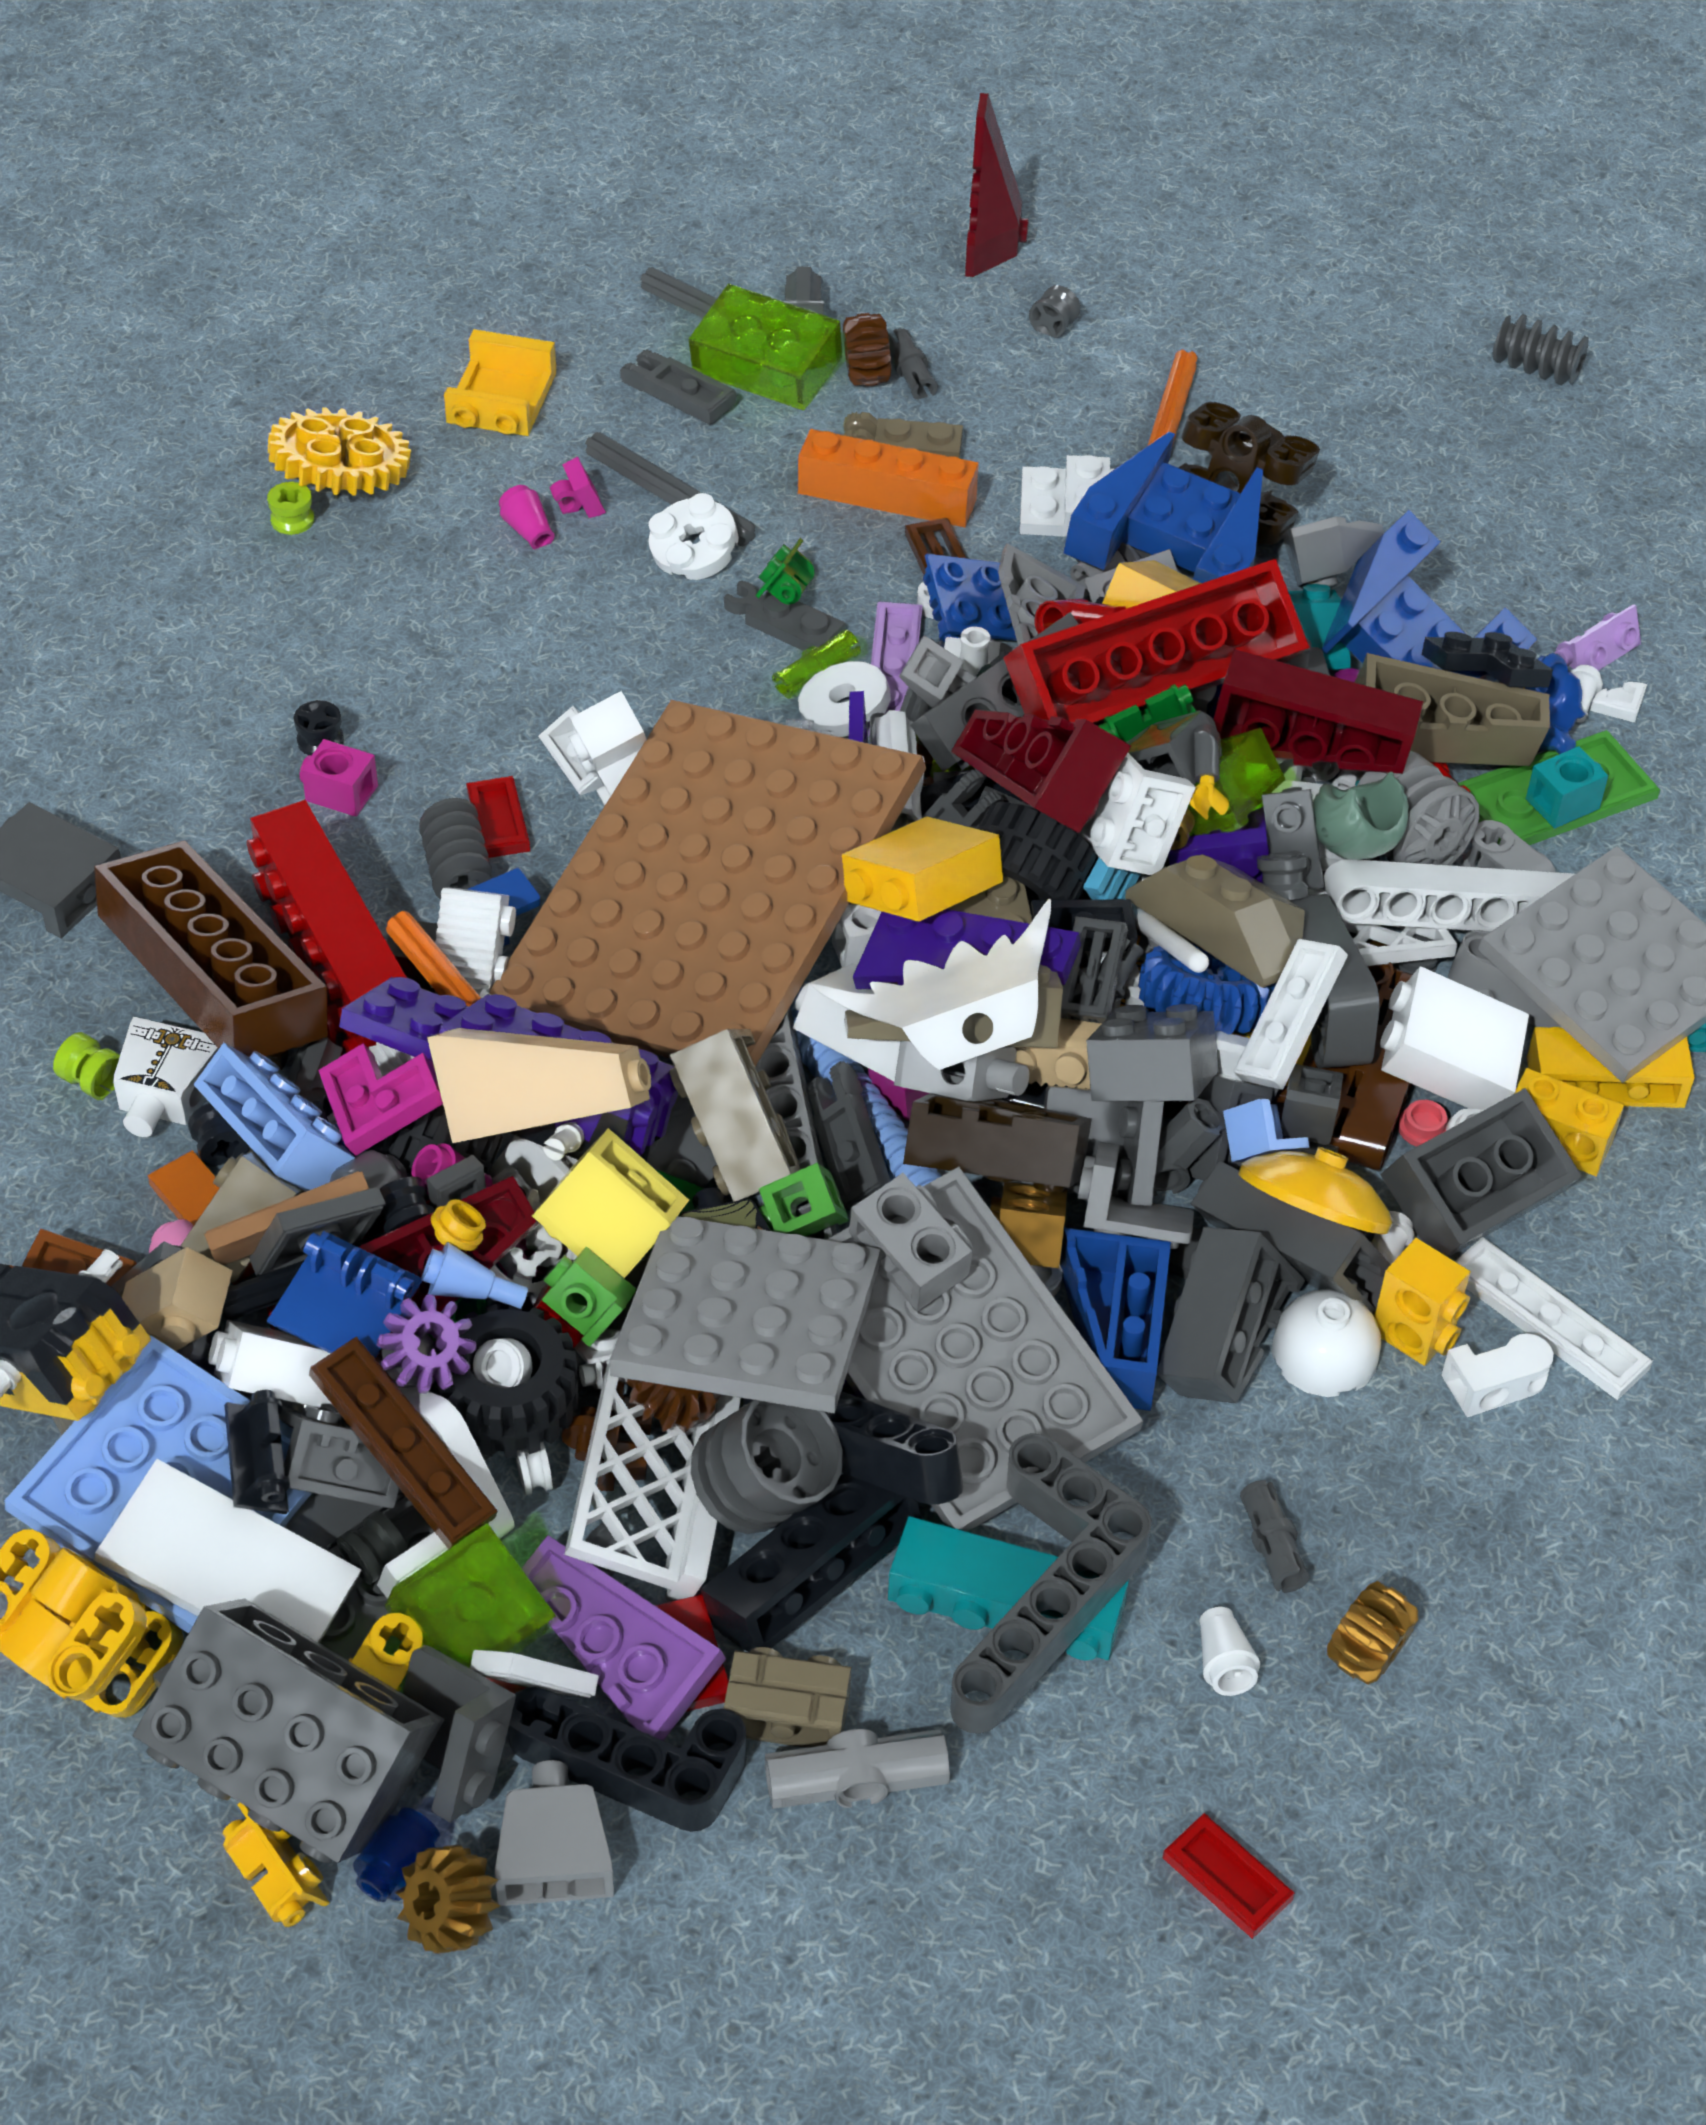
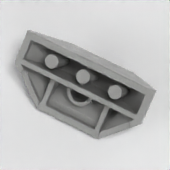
[1283,516,1384,586]

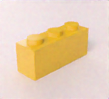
[1527,1027,1695,1108]

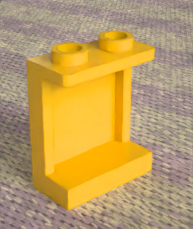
[444,329,556,436]

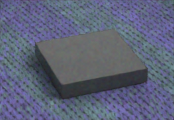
[249,1187,386,1275]

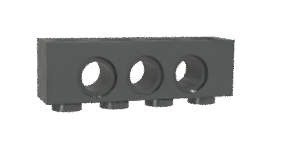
[910,612,1079,772]

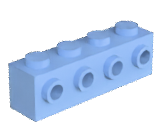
[193,1042,355,1192]

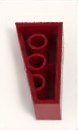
[1214,649,1424,774]
[951,710,1131,834]

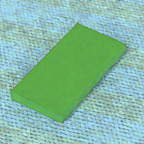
[1458,730,1660,845]

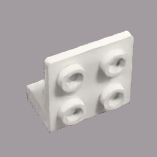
[1077,753,1196,875]

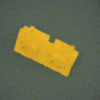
[222,1803,330,1927]

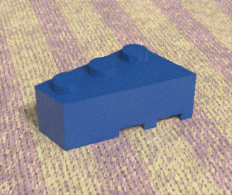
[1060,1228,1171,1411]

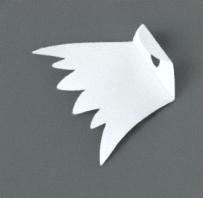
[810,899,1051,1070]

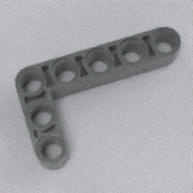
[950,1433,1152,1734]

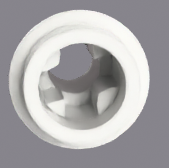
[1199,1607,1260,1696]

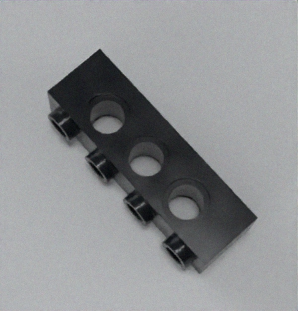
[701,1473,922,1652]

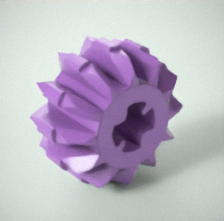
[377,1295,476,1394]

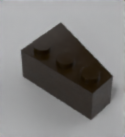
[903,1093,1092,1193]

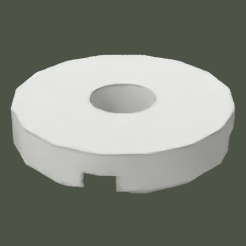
[798,661,891,737]

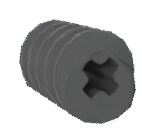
[1492,314,1589,385]
[419,798,492,899]

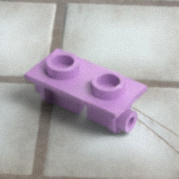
[1555,605,1641,671]

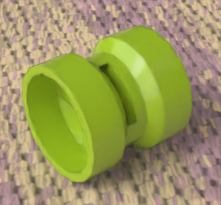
[53,1032,120,1100]

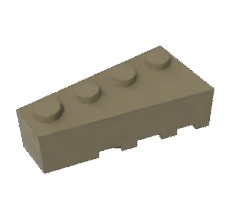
[1355,653,1550,766]

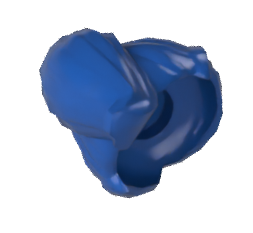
[1519,653,1586,754]

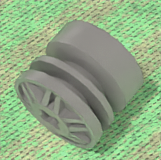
[1357,751,1479,865]

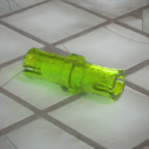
[772,629,861,699]

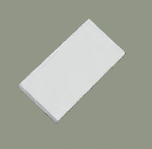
[94,1459,361,1643]

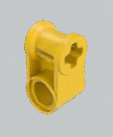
[348,1613,423,1691]

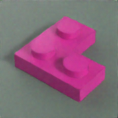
[318,1043,443,1156]

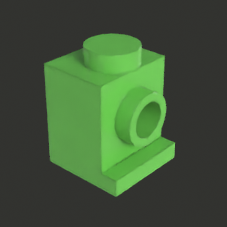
[758,1163,849,1237]
[542,1247,637,1347]

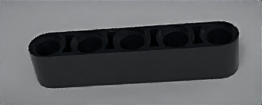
[742,1391,964,1505]

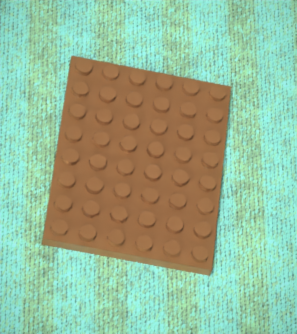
[489,700,926,1067]

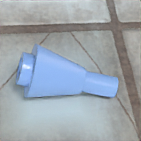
[422,1242,528,1309]

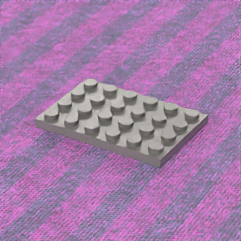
[826,1167,1143,1532]

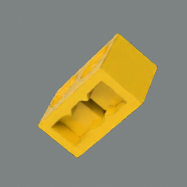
[1514,1068,1624,1177]
[1375,1238,1471,1366]

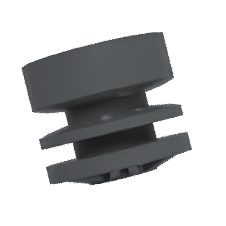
[691,1400,843,1534]

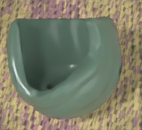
[1313,772,1409,860]

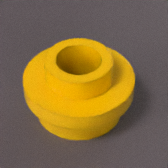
[431,1200,486,1251]

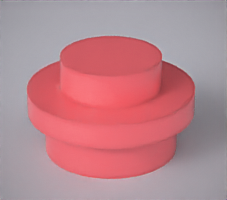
[1398,1100,1449,1147]

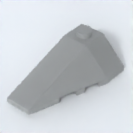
[998,543,1085,646]

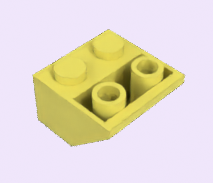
[532,1128,689,1279]

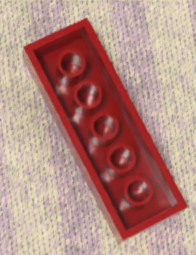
[1003,559,1310,726]
[247,799,407,1054]

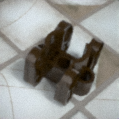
[1179,402,1320,545]

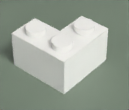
[569,691,647,806]

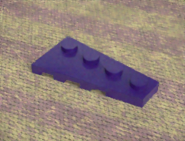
[853,909,1081,989]

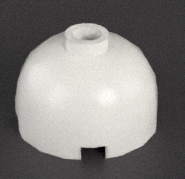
[1271,1289,1381,1397]

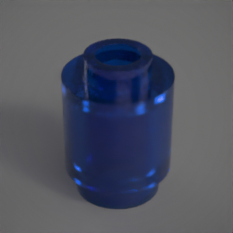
[353,1807,440,1902]

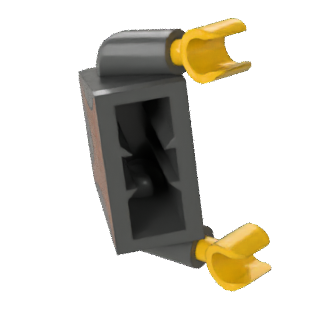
[1126,711,1229,820]

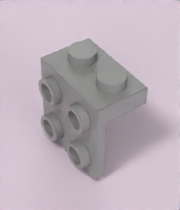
[1078,1142,1194,1249]

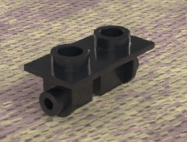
[224,1390,290,1514]

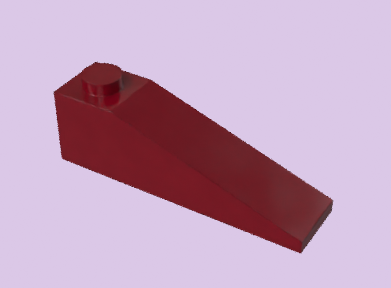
[965,93,1029,277]
[359,1176,539,1357]

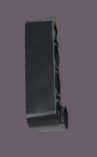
[508,1687,746,1832]

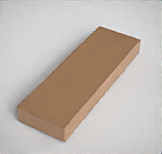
[204,1171,369,1266]

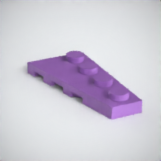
[512,1535,726,1741]

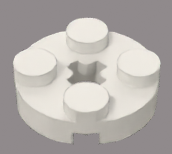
[648,493,739,580]

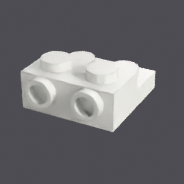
[1020,455,1114,537]

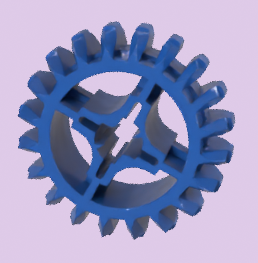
[1138,941,1276,1035]

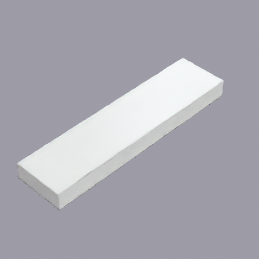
[1455,1237,1653,1400]

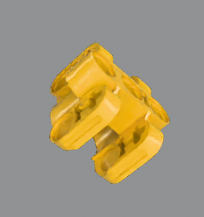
[0,1529,184,1718]

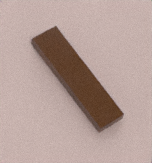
[309,1336,498,1550]

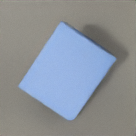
[1223,1099,1310,1162]

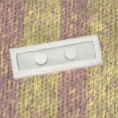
[1234,939,1348,1090]

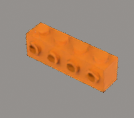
[798,429,979,528]

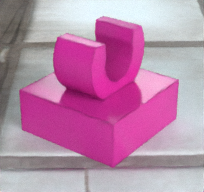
[549,457,606,518]

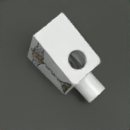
[113,1017,218,1137]

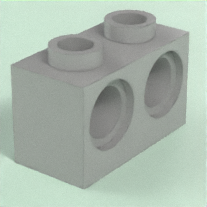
[849,1173,972,1311]

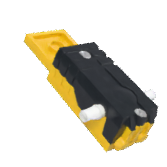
[0,1249,152,1421]

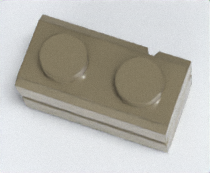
[724,1647,851,1748]

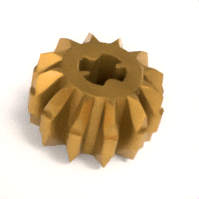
[1327,1581,1418,1684]
[394,1845,500,1953]

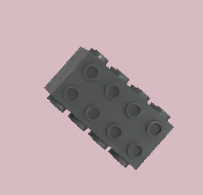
[132,1598,445,1864]

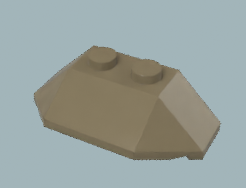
[1125,854,1305,988]

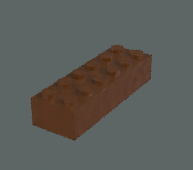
[94,840,328,1057]

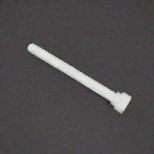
[1131,903,1209,973]

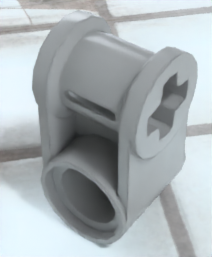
[1462,820,1555,872]

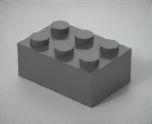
[1380,1088,1582,1257]

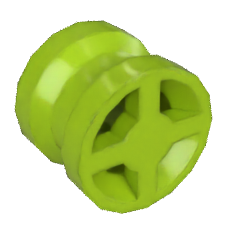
[267,481,314,535]

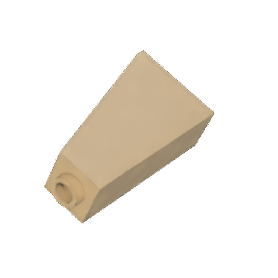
[427,1028,651,1143]

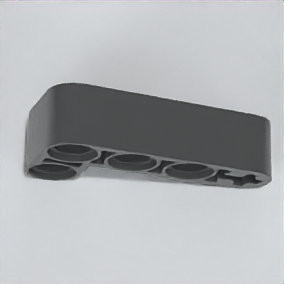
[1289,894,1380,1069]

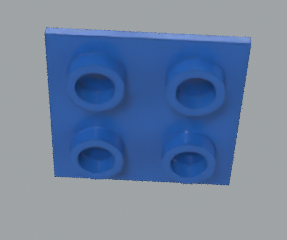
[923,554,1017,643]
[267,1230,422,1358]

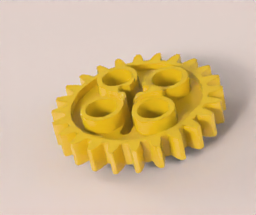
[267,407,411,496]

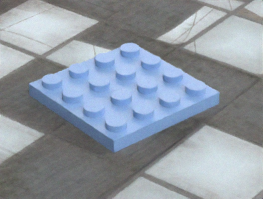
[5,1335,312,1634]

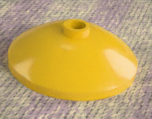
[1238,1147,1393,1234]

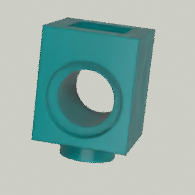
[1526,746,1608,829]

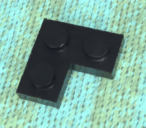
[1421,632,1553,687]

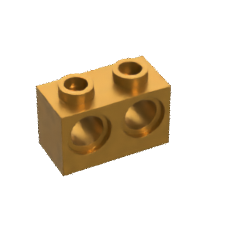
[990,1182,1067,1268]

